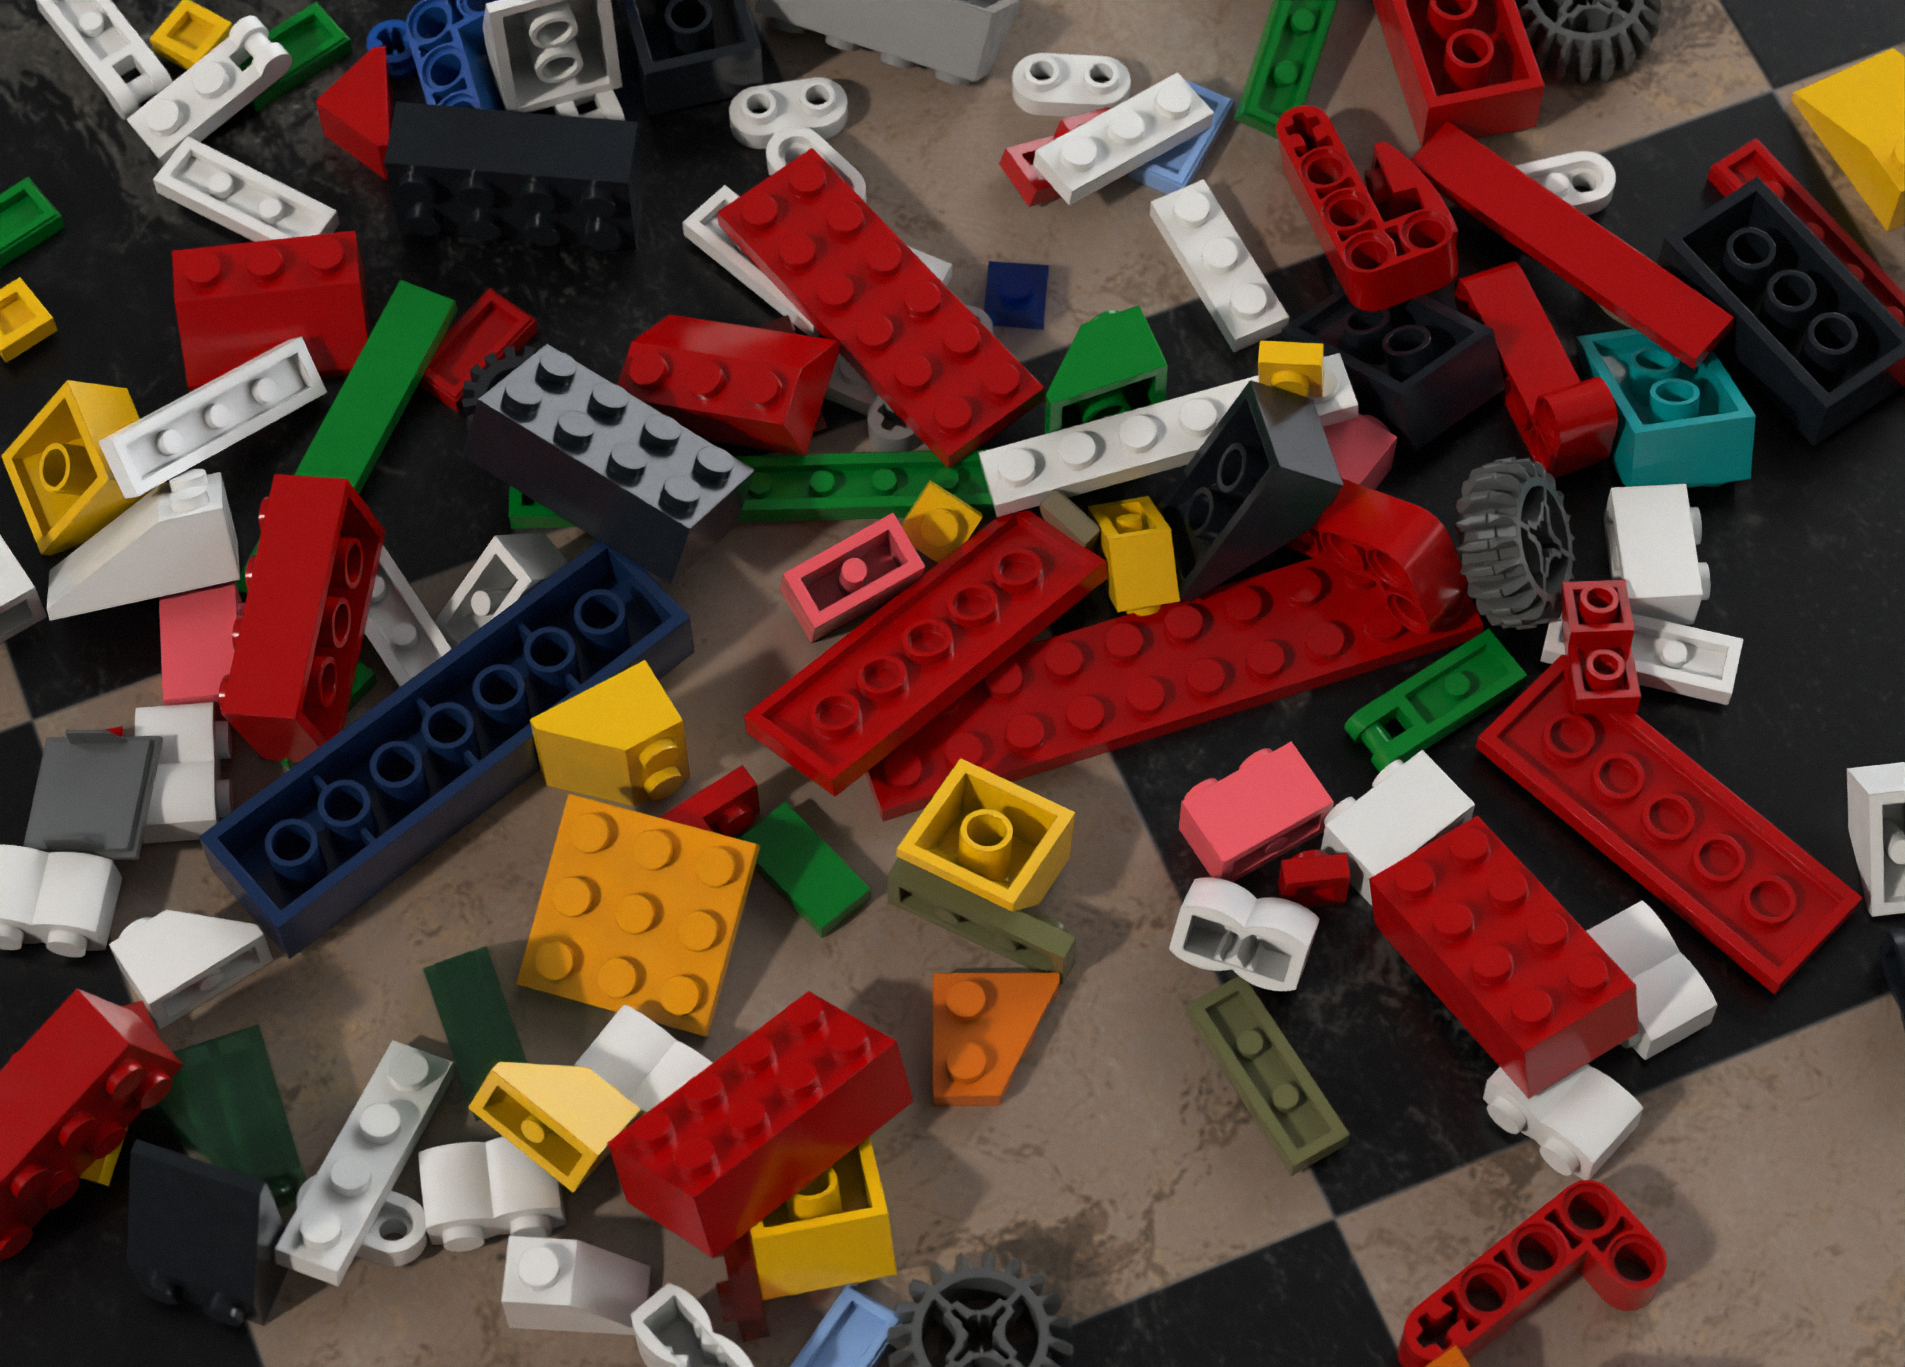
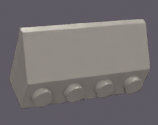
[755,0,1021,86]

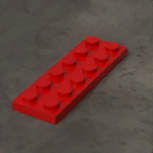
[717,148,1045,469]
[743,509,1108,797]
[1476,654,1863,995]

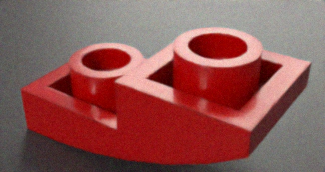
[1364,141,1459,243]
[1561,580,1641,715]

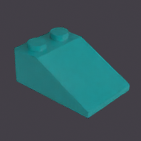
[1576,328,1756,488]

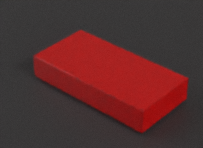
[418,288,538,413]

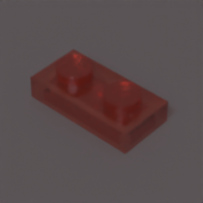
[712,1230,770,1342]

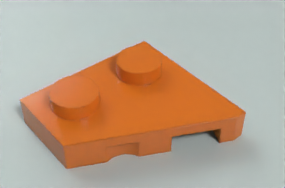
[933,972,1060,1106]

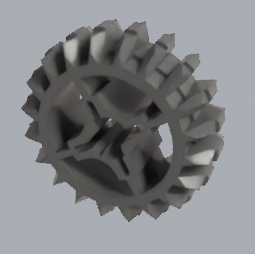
[1515,0,1662,86]
[1454,457,1577,630]
[887,1251,1073,1367]

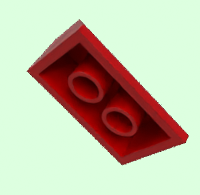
[172,231,370,392]
[617,314,841,457]

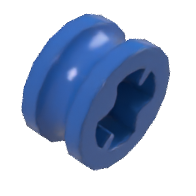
[367,20,417,80]

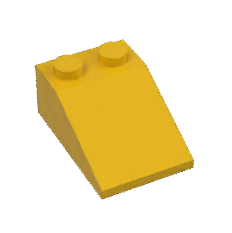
[1791,48,1905,232]
[749,1136,897,1301]

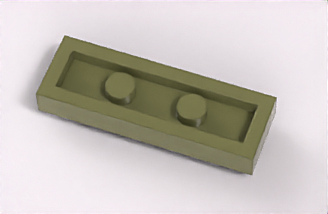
[887,857,1076,984]
[1185,976,1350,1176]

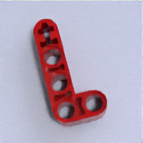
[1276,105,1459,312]
[1454,261,1618,479]
[1284,478,1468,635]
[1398,1180,1667,1367]

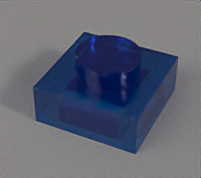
[984,261,1049,330]

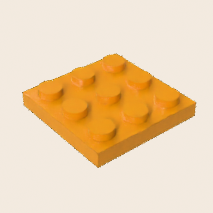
[516,793,761,1036]

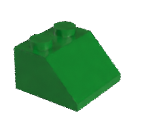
[1045,305,1168,434]

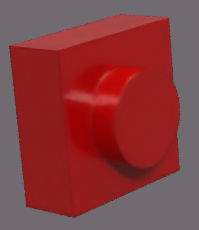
[1277,850,1351,908]

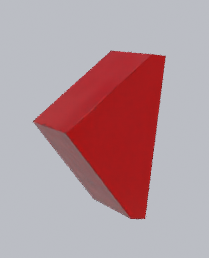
[316,46,394,179]

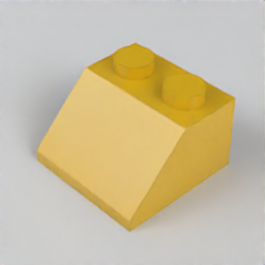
[1,380,167,556]
[530,660,691,807]
[896,758,1076,912]

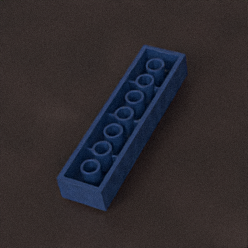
[199,540,694,960]

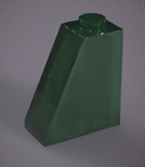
[420,946,528,1129]
[150,1024,308,1209]

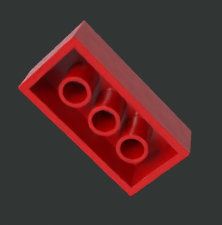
[1372,0,1545,148]
[219,474,386,763]
[1369,815,1639,1099]
[0,989,184,1263]
[607,991,913,1258]

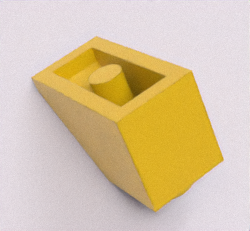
[1088,496,1180,616]
[468,1062,641,1193]

